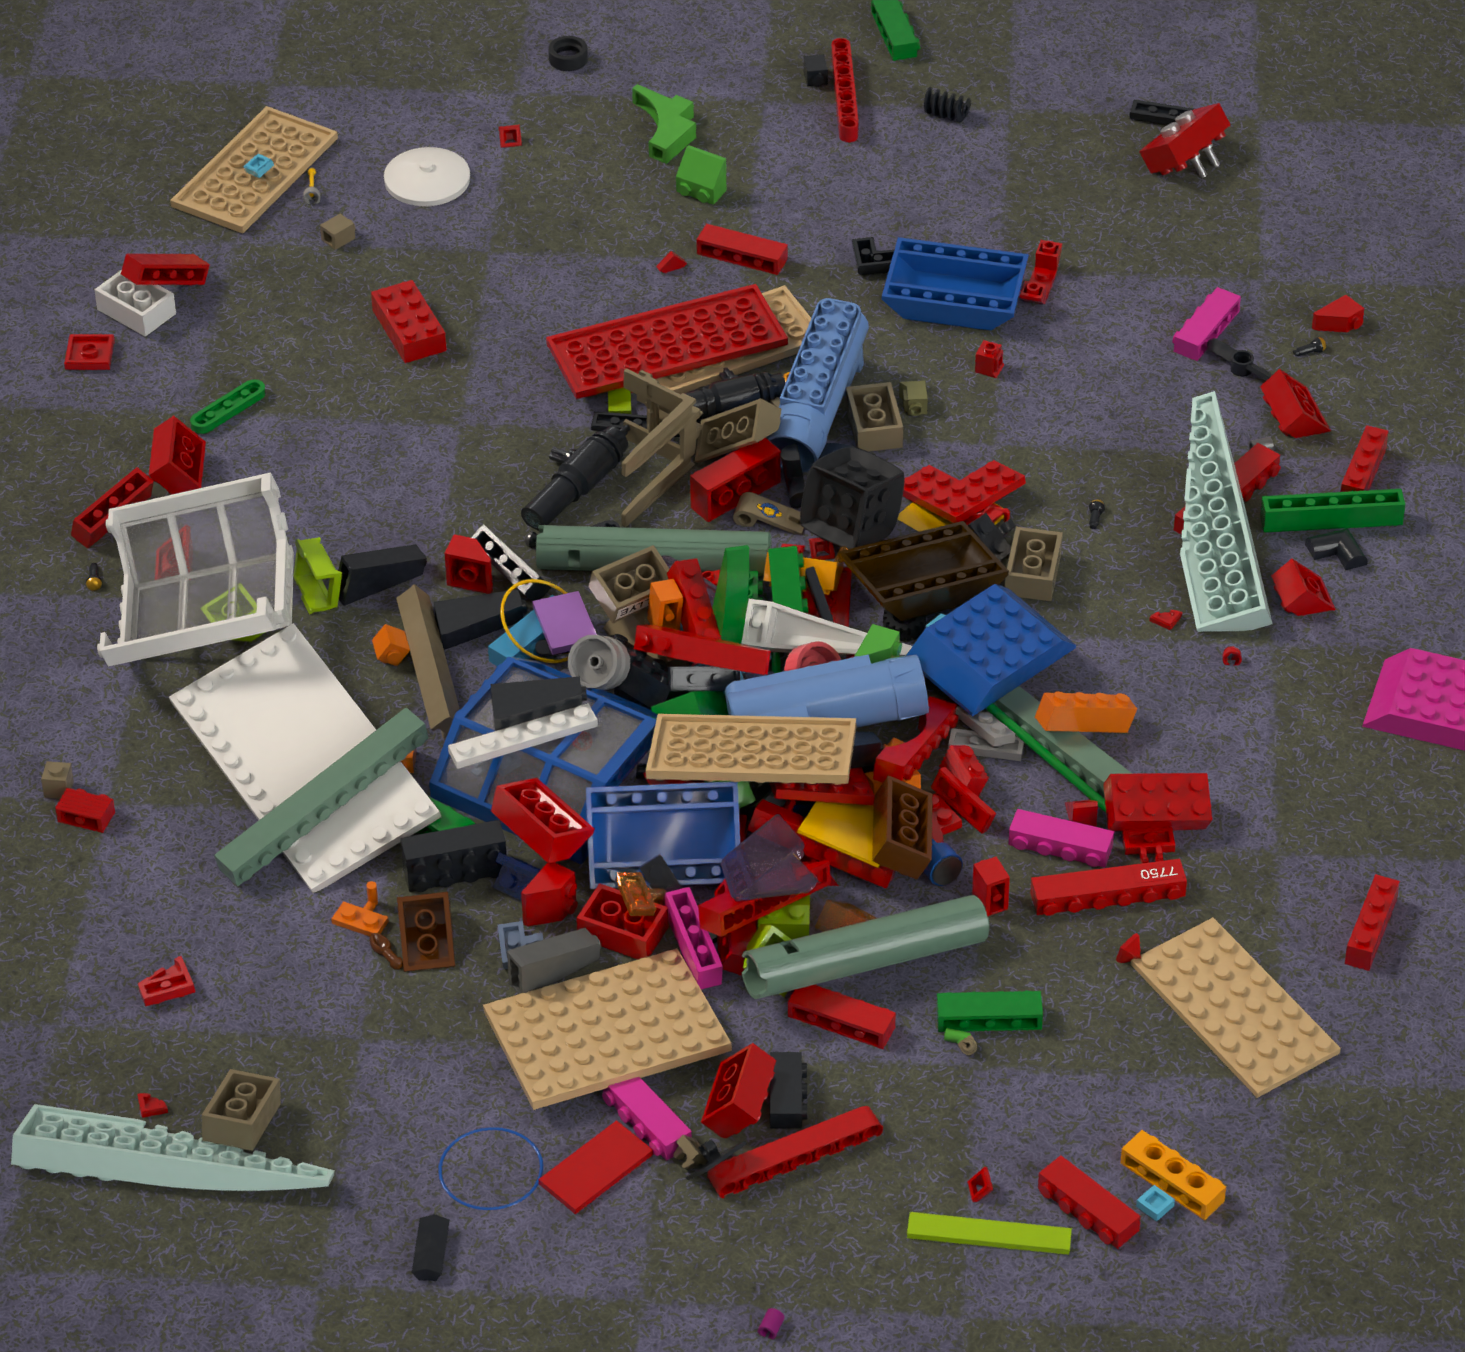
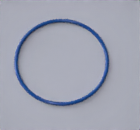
[438,1127,543,1210]

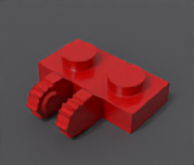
[1122,827,1176,864]

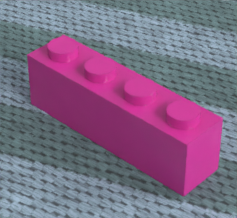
[1172,287,1241,361]
[1008,809,1114,867]
[665,887,723,990]
[602,1077,692,1161]

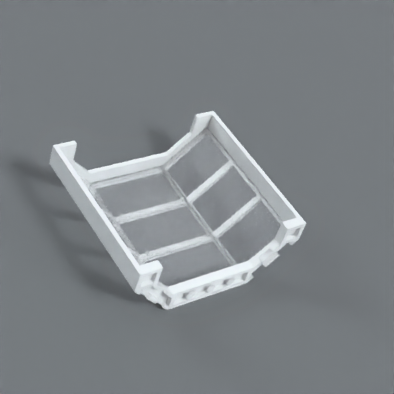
[97,472,294,667]

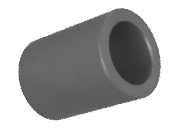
[1249,437,1274,451]

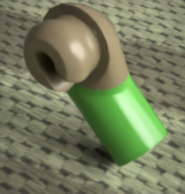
[944,1028,977,1055]

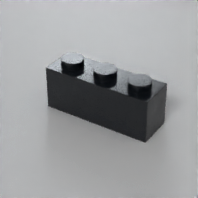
[770,1052,807,1129]

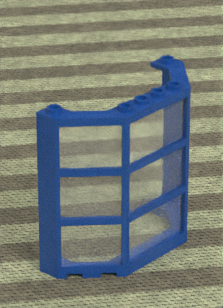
[429,656,657,864]

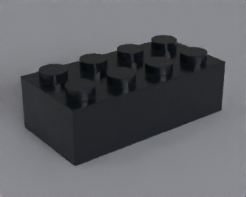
[608,634,689,708]
[400,820,508,892]

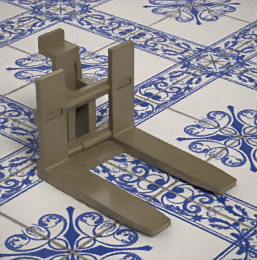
[621,368,703,527]

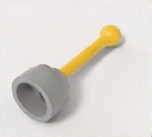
[303,168,320,204]

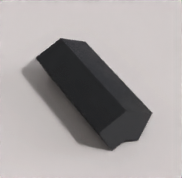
[412,1214,450,1281]

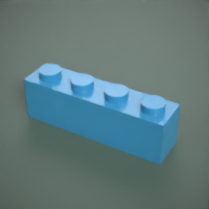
[488,595,554,666]

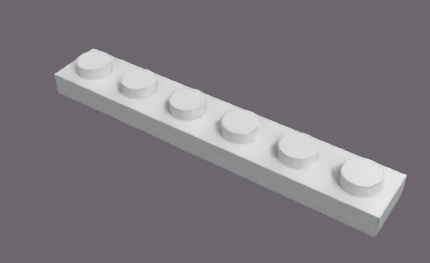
[448,703,598,769]

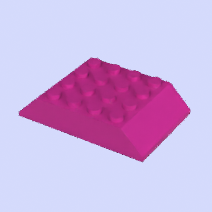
[1362,648,1465,750]

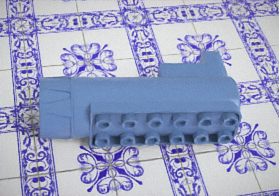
[766,298,869,472]
[725,654,929,728]

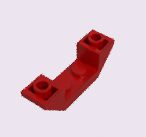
[1019,240,1062,305]

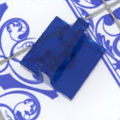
[493,852,541,901]

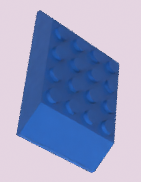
[882,237,1029,330]
[906,584,1076,717]
[586,782,742,890]

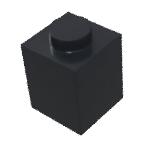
[803,54,828,86]

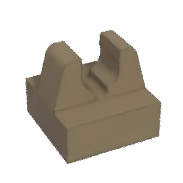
[673,1135,707,1169]

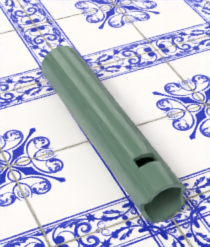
[536,525,772,576]
[742,895,990,999]

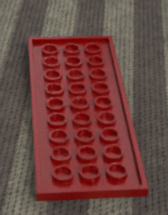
[546,284,788,399]

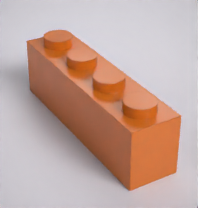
[1035,692,1137,733]

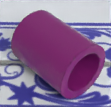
[758,1308,785,1339]

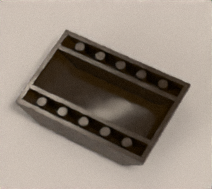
[838,521,1009,621]

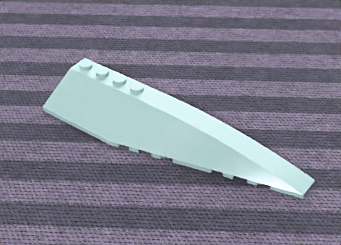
[1180,391,1272,632]
[11,1104,334,1191]

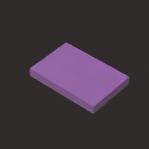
[532,591,597,655]

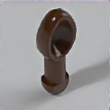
[369,933,403,970]

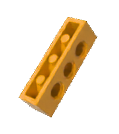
[1120,1130,1226,1221]

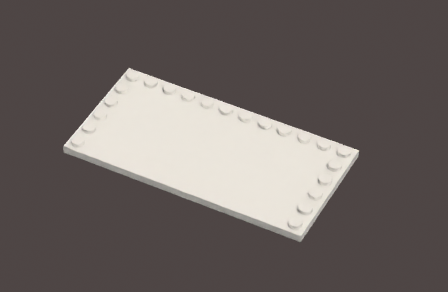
[169,623,441,893]

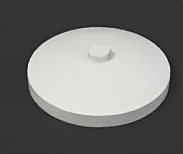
[384,147,470,206]

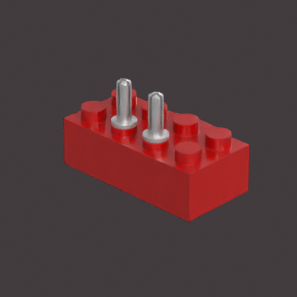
[1139,103,1230,178]

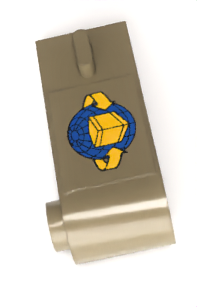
[733,492,804,535]

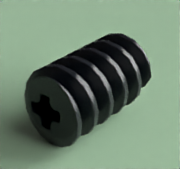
[924,87,971,123]

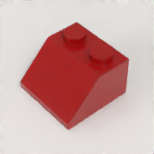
[444,534,493,594]
[1271,558,1336,616]
[521,863,578,927]

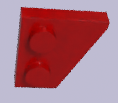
[138,956,195,1007]

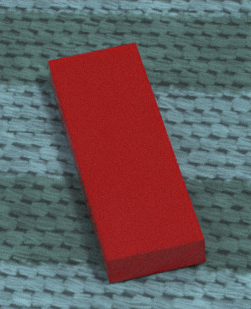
[931,767,996,834]

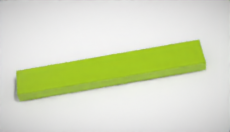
[907,1212,1072,1255]

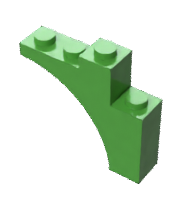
[632,84,696,164]

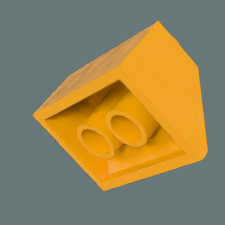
[763,552,844,595]

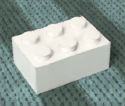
[94,270,176,337]

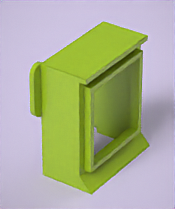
[293,537,342,615]

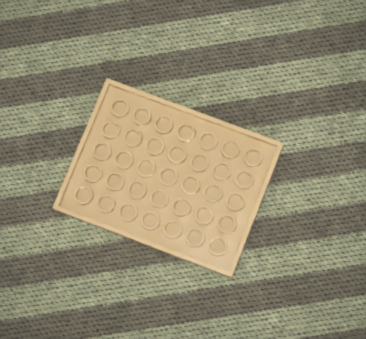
[483,948,732,1110]

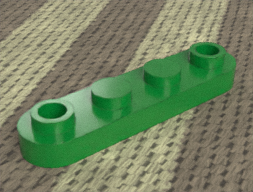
[190,379,266,434]

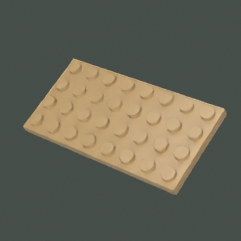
[170,106,338,234]
[656,285,811,394]
[646,714,856,785]
[1131,918,1341,1098]

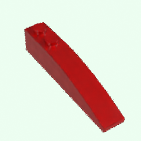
[634,625,771,675]
[698,860,831,937]

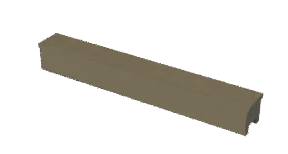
[396,584,460,739]

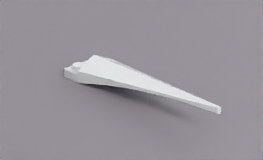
[741,599,912,656]

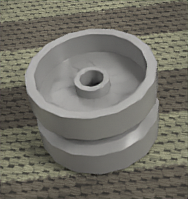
[568,635,630,690]

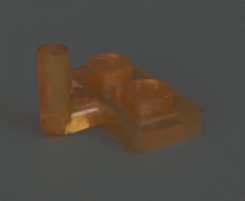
[615,872,666,916]

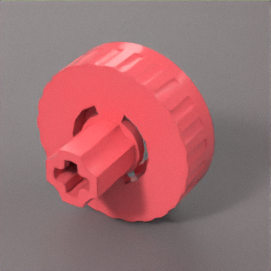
[784,641,841,671]

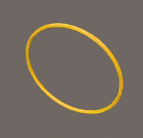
[500,579,568,663]

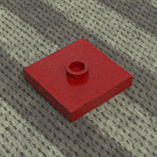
[64,334,115,370]

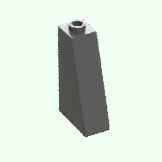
[507,928,601,994]

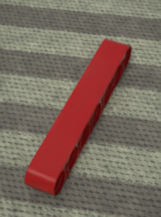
[831,38,859,143]
[707,1106,883,1198]

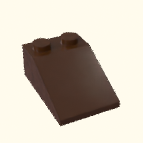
[397,892,455,972]

